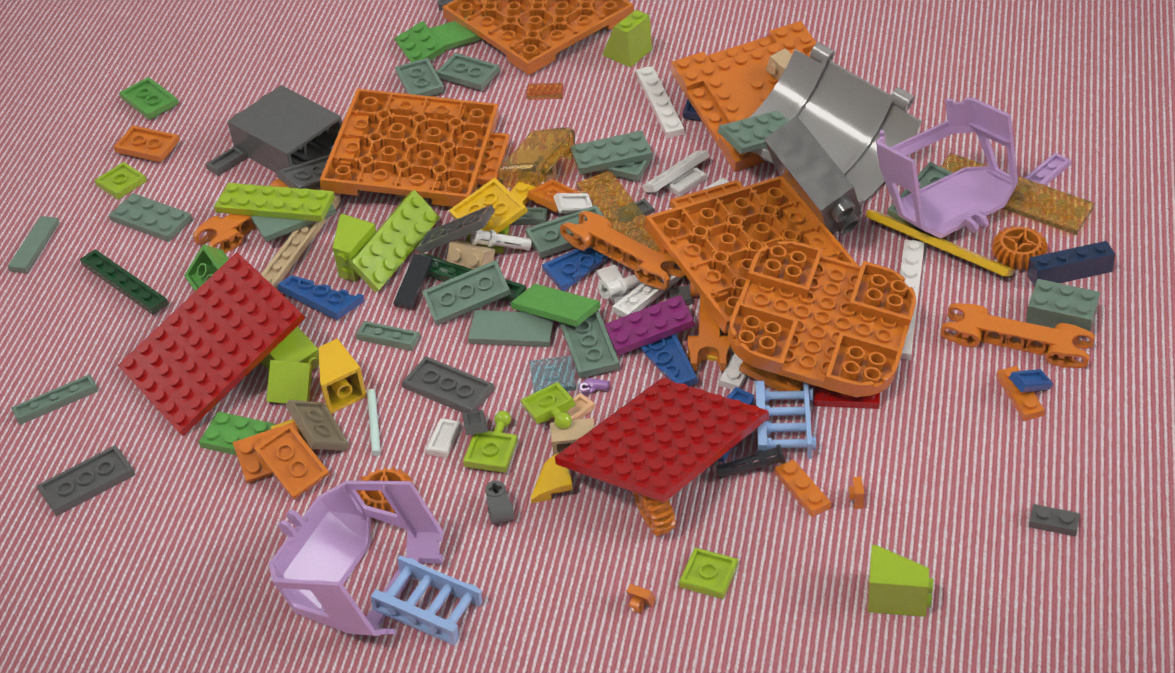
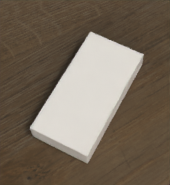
[666,167,707,197]
[554,193,593,213]
[426,418,461,458]

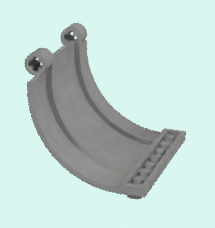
[749,42,923,206]

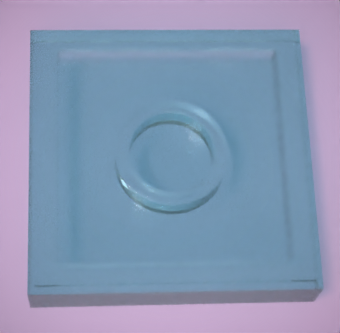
[529,355,576,393]

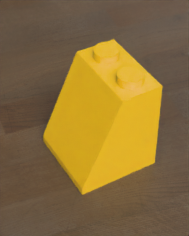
[319,338,367,414]

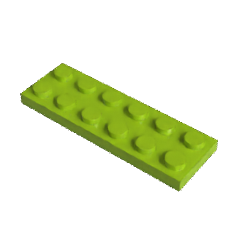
[214,183,335,222]
[348,190,440,292]

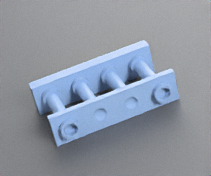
[756,381,816,459]
[371,555,482,645]

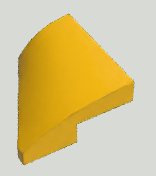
[530,453,573,503]

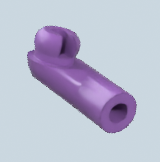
[579,378,610,395]

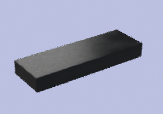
[393,254,434,310]

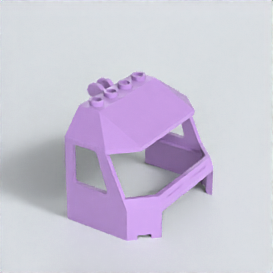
[876,98,1018,238]
[269,481,443,636]

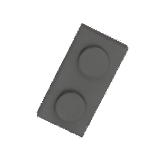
[1029,504,1080,537]

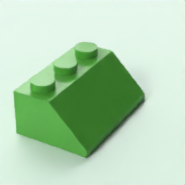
[184,244,229,291]

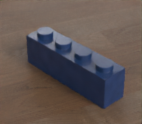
[1027,241,1115,287]

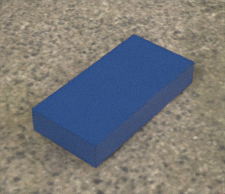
[1008,369,1053,392]

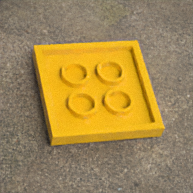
[449,178,528,245]

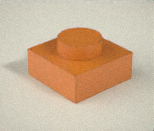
[848,476,864,509]

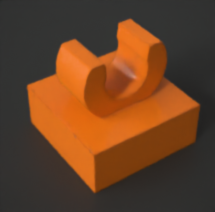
[626,583,656,614]

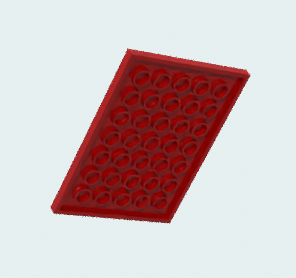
[118,252,306,436]
[555,378,769,503]

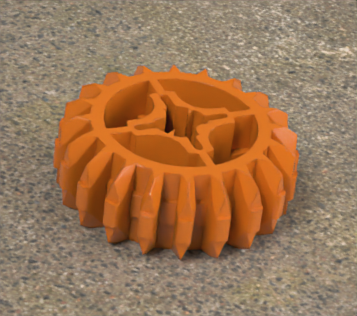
[992,225,1048,272]
[356,466,414,520]
[633,492,676,536]

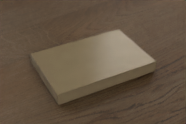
[285,400,350,451]

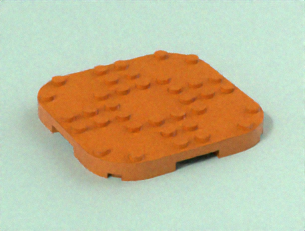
[728,241,916,397]

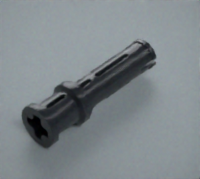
[716,444,785,479]

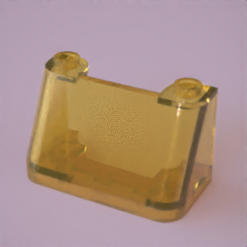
[497,127,575,189]

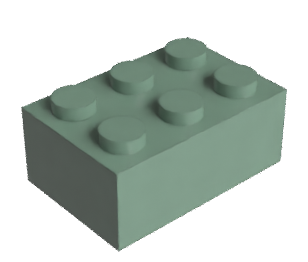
[1026,279,1100,338]

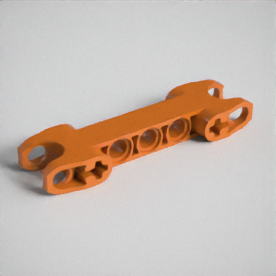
[193,178,318,253]
[560,211,685,290]
[688,283,730,371]
[940,303,1095,368]

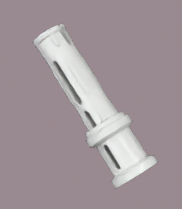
[471,230,532,251]
[599,275,642,299]

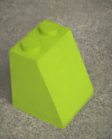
[603,10,652,67]
[333,214,376,282]
[260,326,319,370]
[868,545,934,617]

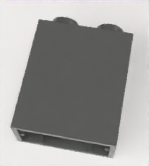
[227,85,342,173]
[764,116,862,235]

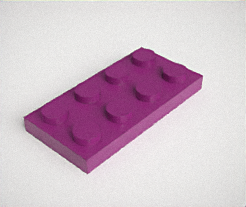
[604,295,695,356]

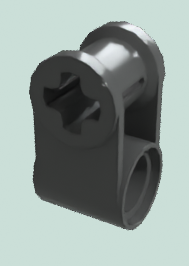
[485,481,514,525]

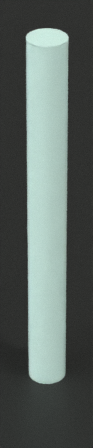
[367,389,381,456]

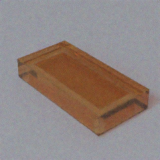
[526,83,564,100]

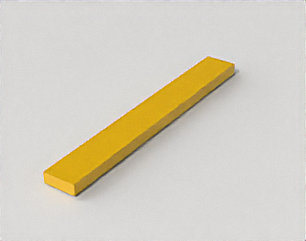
[865,209,1015,277]

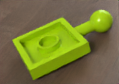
[520,382,576,429]
[463,411,518,473]

